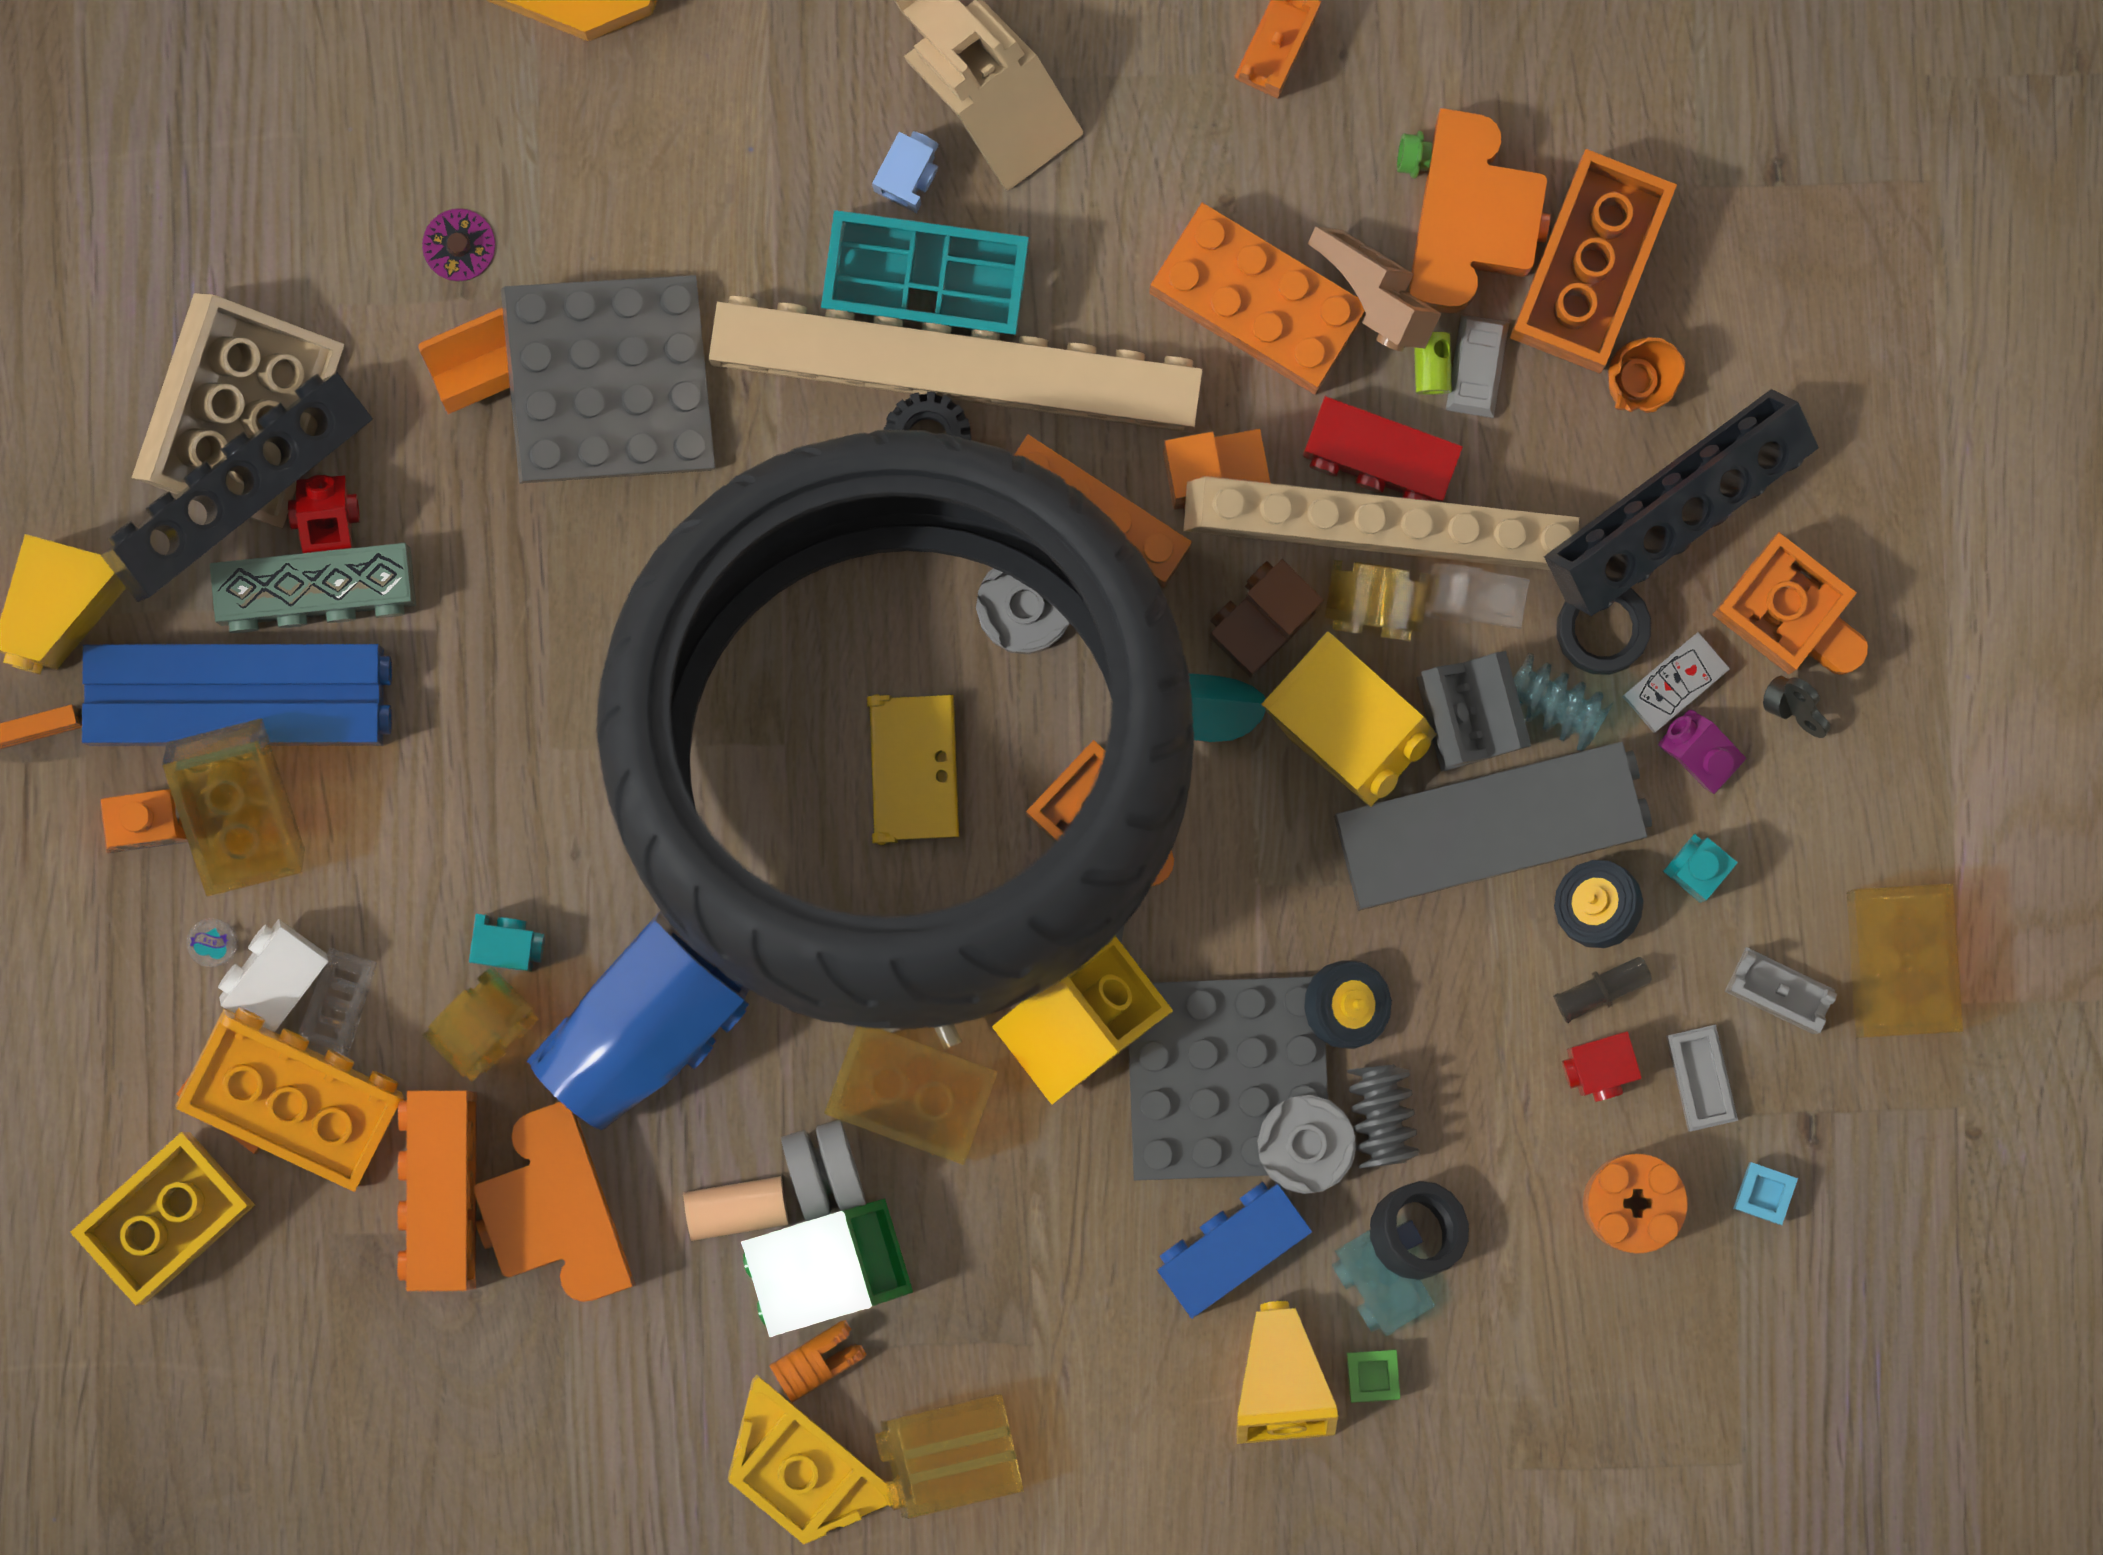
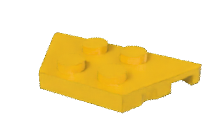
[727,1374,903,1544]

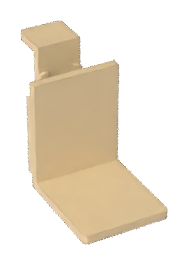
[894,0,1083,190]

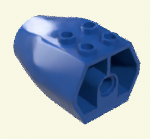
[527,911,749,1130]

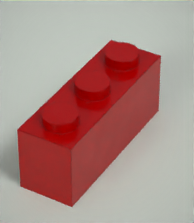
[1302,396,1463,502]

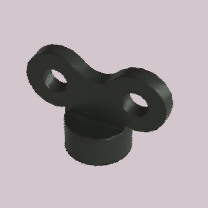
[1763,676,1831,738]

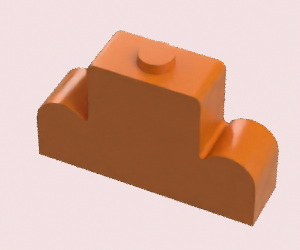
[1408,108,1551,313]
[474,1102,636,1302]

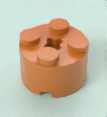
[1583,1154,1688,1253]

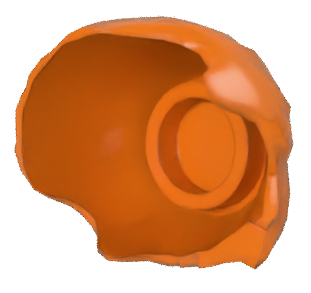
[1608,337,1686,413]

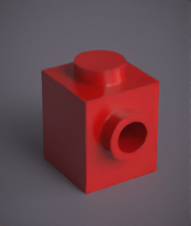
[1562,1031,1642,1102]

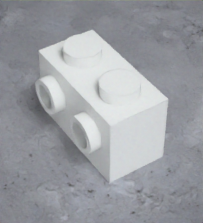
[218,919,328,1032]

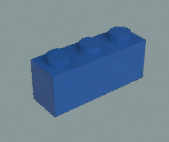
[1156,1182,1312,1319]

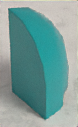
[1189,673,1266,742]

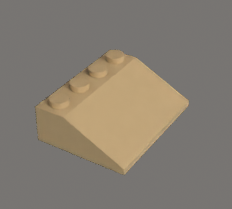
[132,293,345,528]

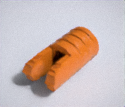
[769,1320,867,1403]

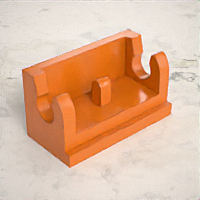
[1234,0,1321,99]

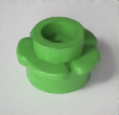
[1397,131,1432,179]

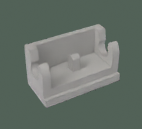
[1725,947,1837,1034]

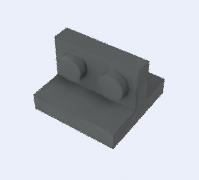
[1416,651,1531,772]

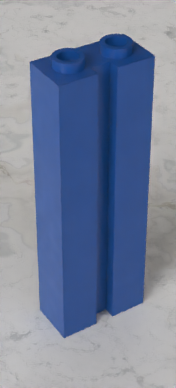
[82,644,392,746]

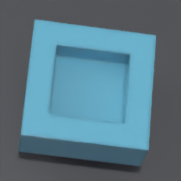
[1733,1162,1798,1225]

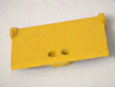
[867,694,959,845]

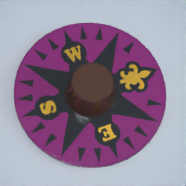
[422,209,495,281]

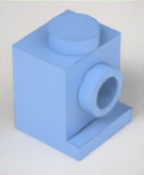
[872,131,939,213]

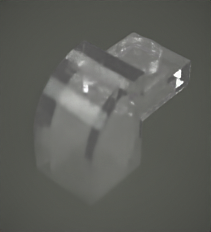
[1421,564,1530,629]

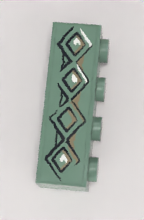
[210,543,416,633]

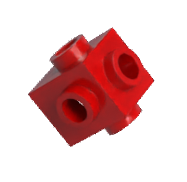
[288,475,360,553]

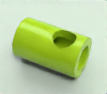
[1414,332,1452,395]

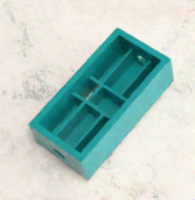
[821,210,1030,335]

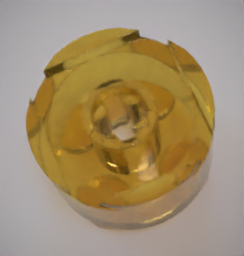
[1325,559,1431,641]
[422,967,539,1082]

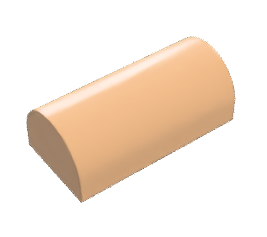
[683,1176,789,1241]

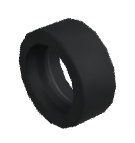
[1556,588,1651,675]
[1370,1181,1469,1280]

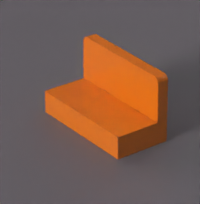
[418,308,510,414]

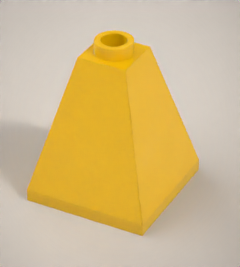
[1236,1301,1338,1444]

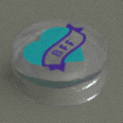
[186,918,238,968]

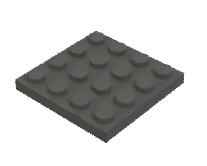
[501,275,715,484]
[1128,977,1328,1181]

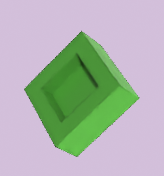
[1346,1349,1400,1403]

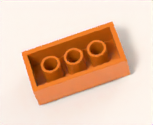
[1510,149,1677,374]
[1149,202,1366,395]
[397,1091,477,1291]

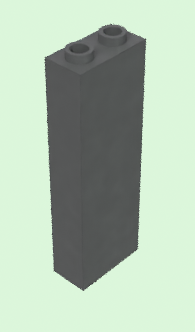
[1334,741,1652,911]

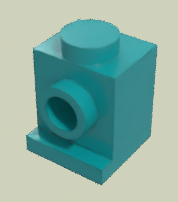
[1662,834,1738,903]
[469,914,545,972]

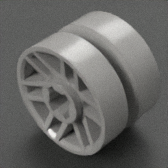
[781,1119,866,1222]

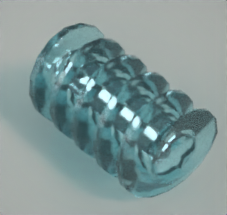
[1513,653,1614,752]

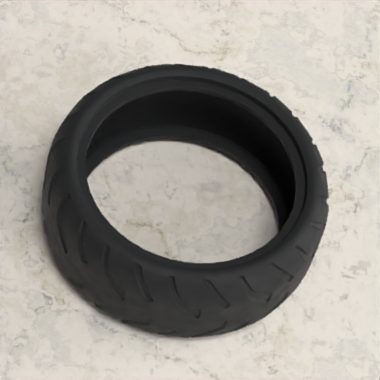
[597,430,1194,1029]

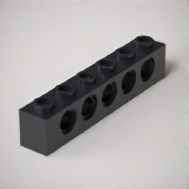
[101,372,373,602]
[1544,389,1819,617]

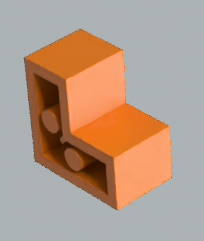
[1163,429,1271,510]

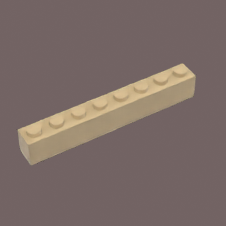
[1184,477,1579,570]

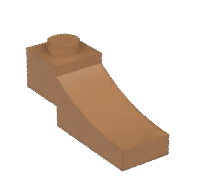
[1308,226,1441,351]

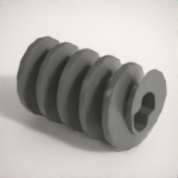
[1347,1064,1420,1168]

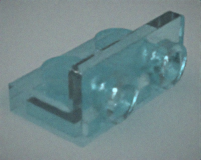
[1331,1229,1435,1337]

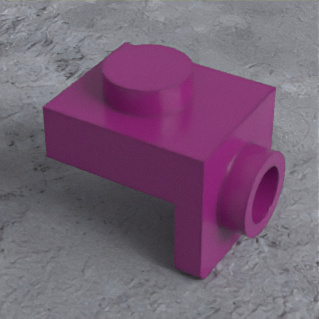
[1658,710,1747,794]

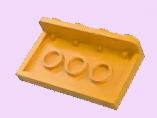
[175,1007,404,1192]

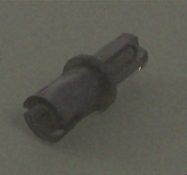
[1553,957,1652,1024]

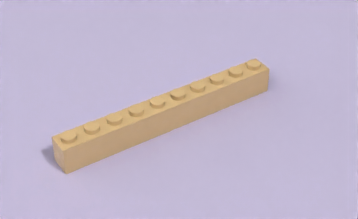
[709,296,1202,433]

